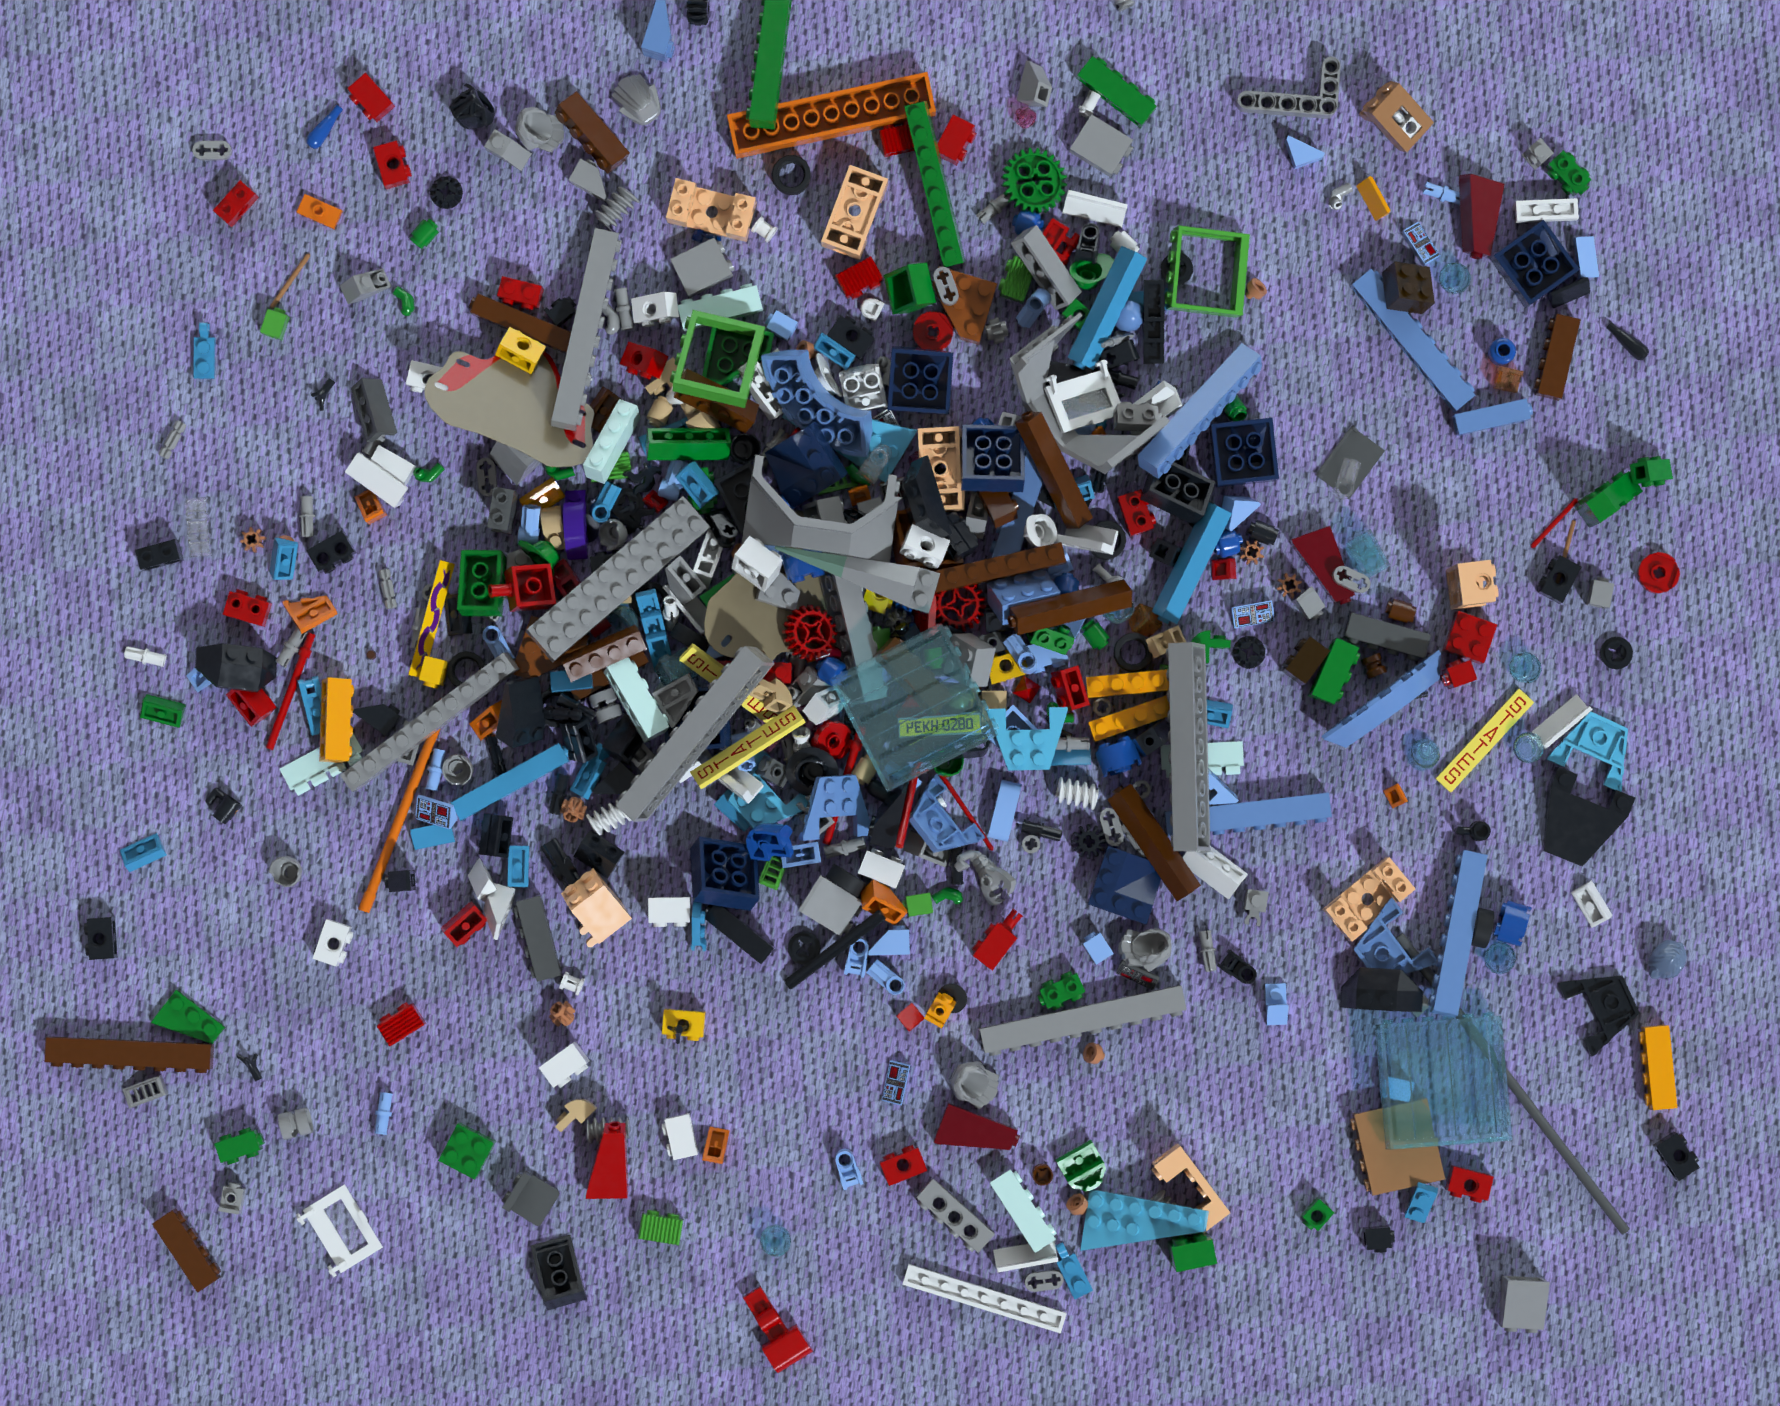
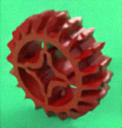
[934,584,986,632]
[782,605,837,661]

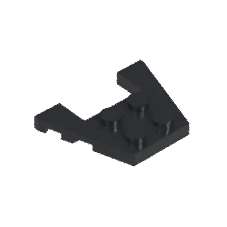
[1557,975,1640,1057]

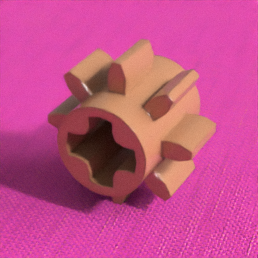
[240,527,267,553]
[1239,540,1264,565]
[1276,573,1302,598]
[560,797,587,822]
[549,1001,576,1027]

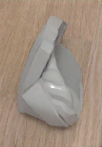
[612,74,661,125]
[515,107,564,153]
[1118,928,1171,972]
[950,1061,999,1109]

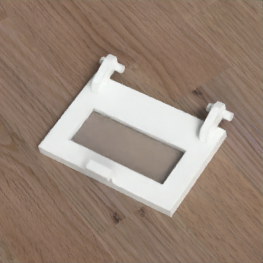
[1044,360,1121,433]
[296,1184,383,1278]

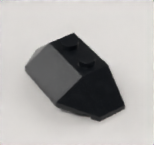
[899,455,952,538]
[195,643,277,692]
[1340,967,1423,1012]

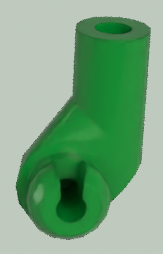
[413,462,445,482]
[545,465,575,480]

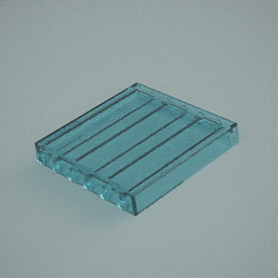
[830,623,999,792]
[1375,1012,1512,1150]

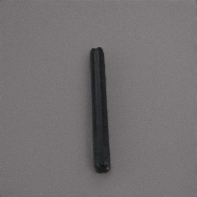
[784,910,886,989]

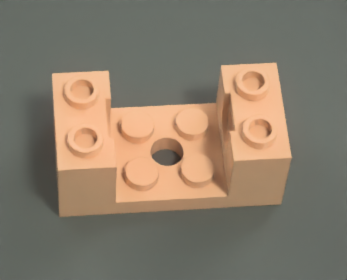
[821,165,888,261]
[666,178,757,242]
[918,426,965,512]
[1446,560,1498,610]
[1322,857,1416,942]
[1151,1143,1230,1233]

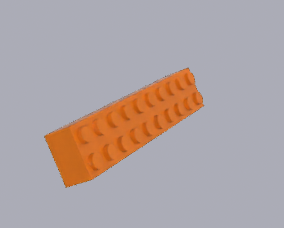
[727,72,936,159]

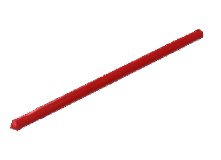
[929,760,994,851]

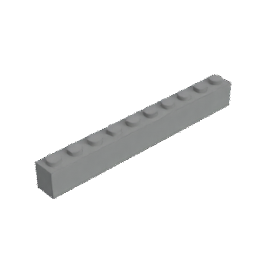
[551,228,622,431]
[340,652,520,792]
[979,985,1187,1056]

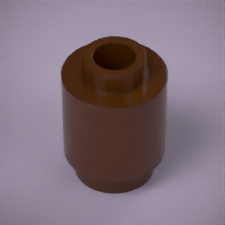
[1385,598,1417,623]

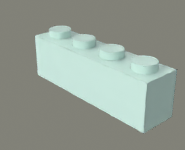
[678,283,763,331]
[583,399,640,484]
[604,657,669,743]
[990,1169,1057,1253]

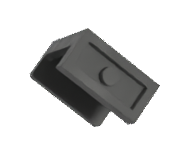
[487,487,519,535]

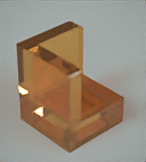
[1493,366,1524,393]
[1127,603,1163,637]

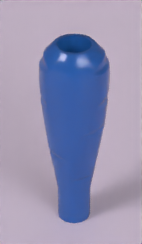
[306,105,343,149]

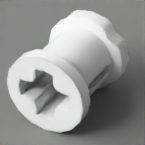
[751,216,778,243]
[792,726,811,752]
[559,972,585,996]

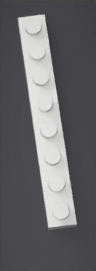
[902,1264,1067,1333]

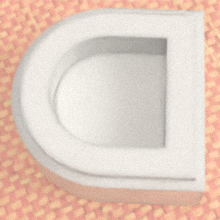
[861,298,885,322]

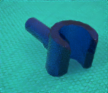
[691,229,721,243]

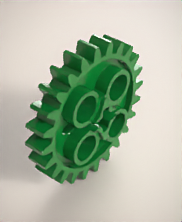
[1001,148,1067,214]

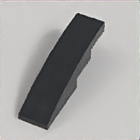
[1143,280,1165,364]

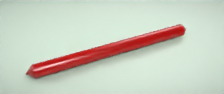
[1531,498,1578,548]

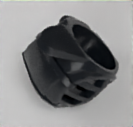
[449,83,495,129]

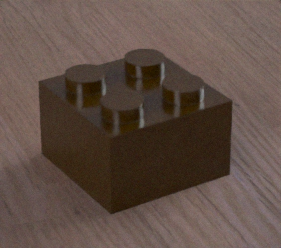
[1382,261,1435,314]
[1282,636,1330,686]

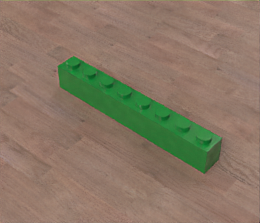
[746,0,792,129]
[904,101,966,267]

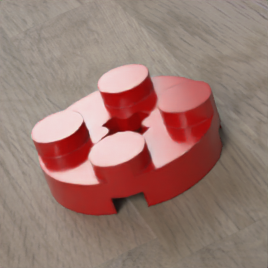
[913,311,953,351]
[1637,552,1680,594]
[811,720,851,759]

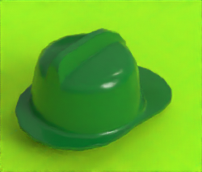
[1069,253,1114,290]
[518,540,560,576]

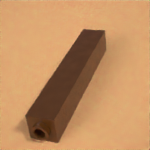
[469,294,571,354]
[1015,411,1093,529]
[1007,579,1132,635]
[1107,784,1201,901]

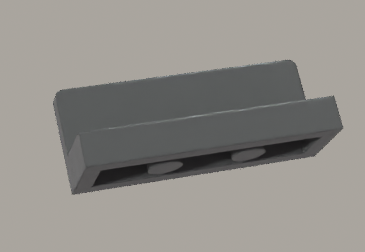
[351,378,397,442]

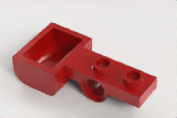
[743,1286,813,1373]

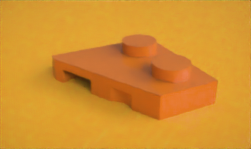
[282,596,338,634]

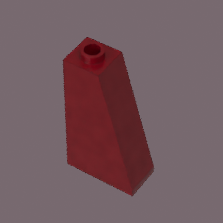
[1459,174,1505,259]
[1290,526,1355,605]
[933,1103,1020,1150]

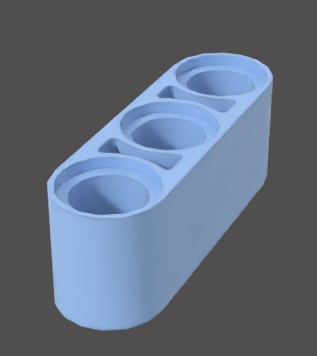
[988,779,1022,842]

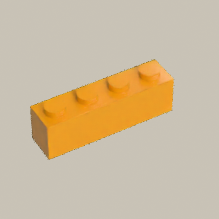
[1086,669,1169,698]
[319,677,354,763]
[1087,696,1170,742]
[1638,1025,1678,1110]

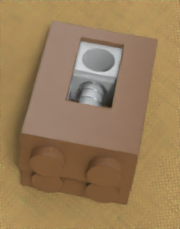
[1359,81,1434,153]

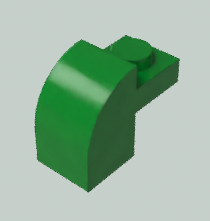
[1190,630,1231,664]

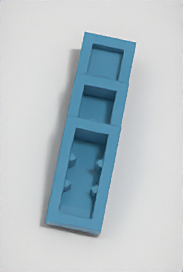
[635,589,675,672]

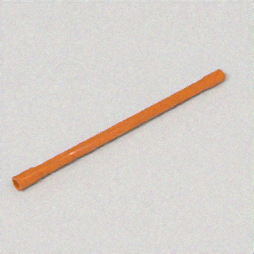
[358,698,442,913]

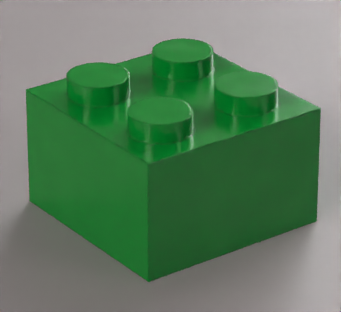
[883,262,936,315]
[438,1122,496,1180]

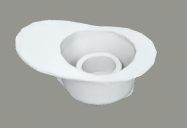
[814,353,842,397]
[1023,514,1057,547]

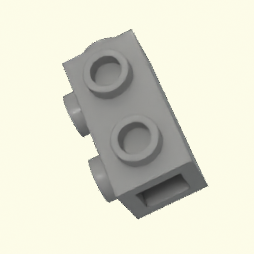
[1113,402,1162,432]

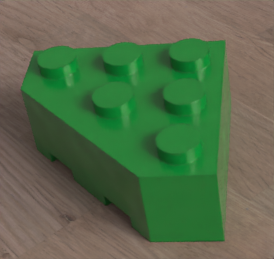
[702,327,775,386]
[1575,471,1643,528]

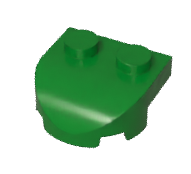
[1055,1140,1106,1191]

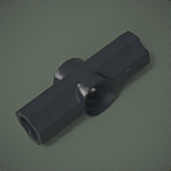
[541,838,580,888]

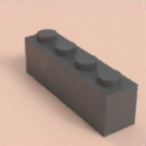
[1343,613,1431,662]
[514,895,563,982]

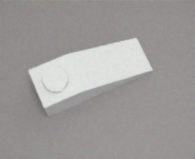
[738,361,783,420]
[693,529,723,590]
[482,883,516,940]

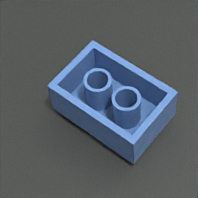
[987,569,1060,625]

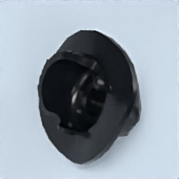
[786,747,839,796]

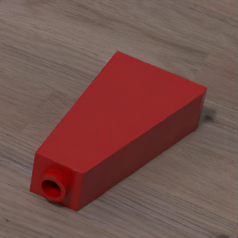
[586,1121,628,1199]

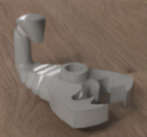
[954,850,1016,906]

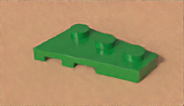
[151,990,226,1044]

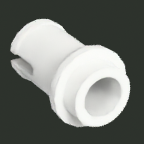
[1078,90,1101,118]

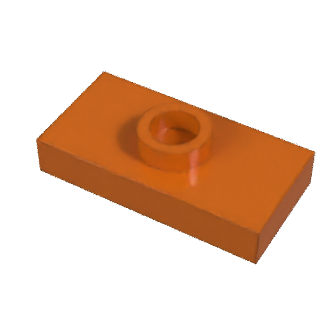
[296,194,343,230]

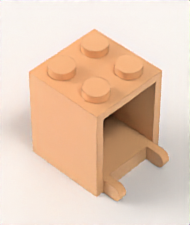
[561,868,632,947]

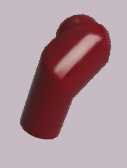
[814,646,841,662]

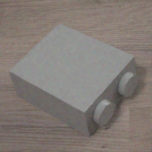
[1069,114,1134,178]
[670,238,735,298]

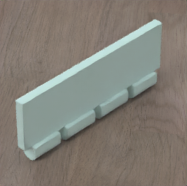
[280,733,364,796]
[1160,741,1244,778]

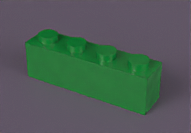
[1076,56,1157,129]
[645,428,731,460]

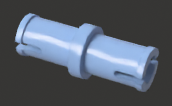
[1422,181,1460,206]
[425,748,446,791]
[374,1092,393,1135]

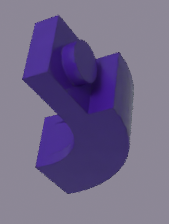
[563,490,589,560]

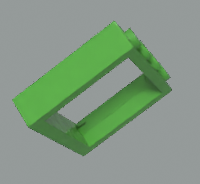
[1165,225,1250,318]
[670,310,765,408]

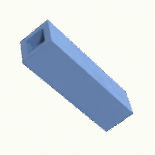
[1452,398,1533,436]

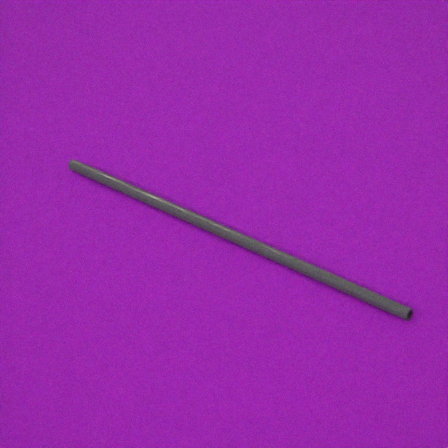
[1396,933,1630,1235]

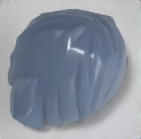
[1648,940,1687,979]

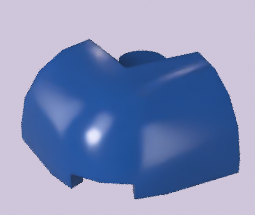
[746,823,794,861]

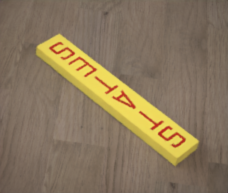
[679,643,779,723]
[1435,689,1534,793]
[690,705,806,789]

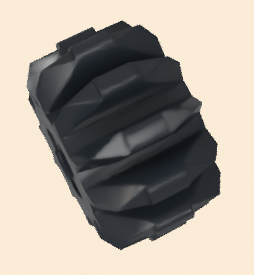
[686,0,710,26]
[1071,824,1106,859]

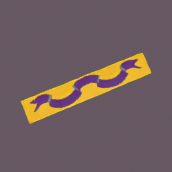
[408,560,455,677]

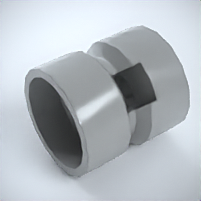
[588,688,623,724]
[278,1107,314,1140]

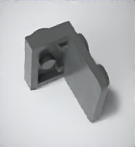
[502,1170,560,1226]

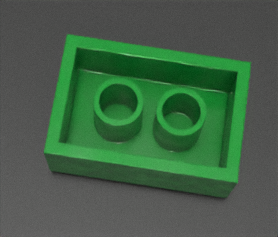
[457,550,506,616]
[1308,638,1360,706]
[1167,1232,1217,1272]

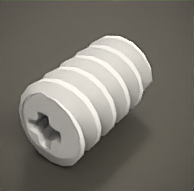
[1055,777,1099,810]
[586,799,632,836]

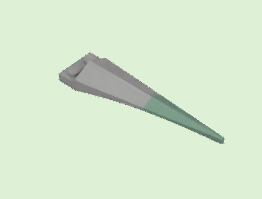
[774,546,940,614]

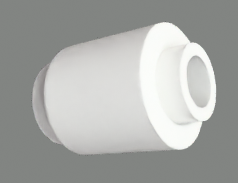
[1110,230,1140,253]

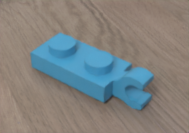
[193,323,216,379]
[570,743,609,799]
[691,902,707,951]
[1056,1242,1093,1299]

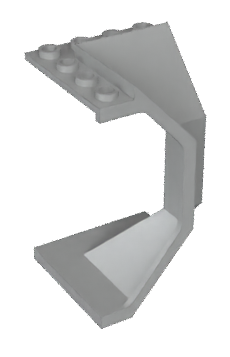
[1009,313,1170,474]
[742,455,902,563]

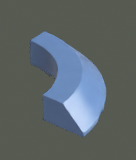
[761,349,873,457]
[1322,650,1441,748]

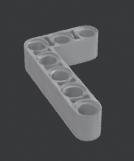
[1236,57,1341,119]

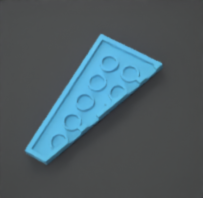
[782,414,918,483]
[1080,1189,1209,1251]

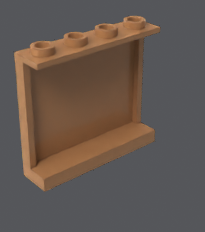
[1350,1097,1445,1196]

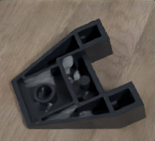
[1544,767,1635,866]

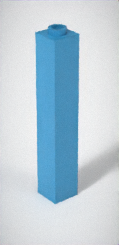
[1067,246,1147,370]
[1152,502,1232,624]
[451,743,570,821]

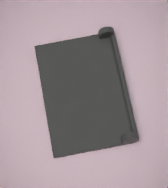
[1316,426,1385,500]

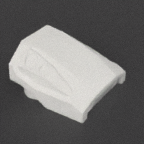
[839,364,888,410]

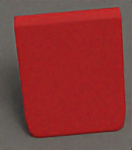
[1211,558,1237,580]
[896,1003,924,1032]

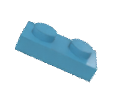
[507,846,530,887]
[1405,1182,1438,1223]

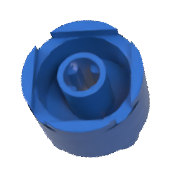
[781,549,825,583]
[1095,736,1142,777]
[1493,901,1532,947]

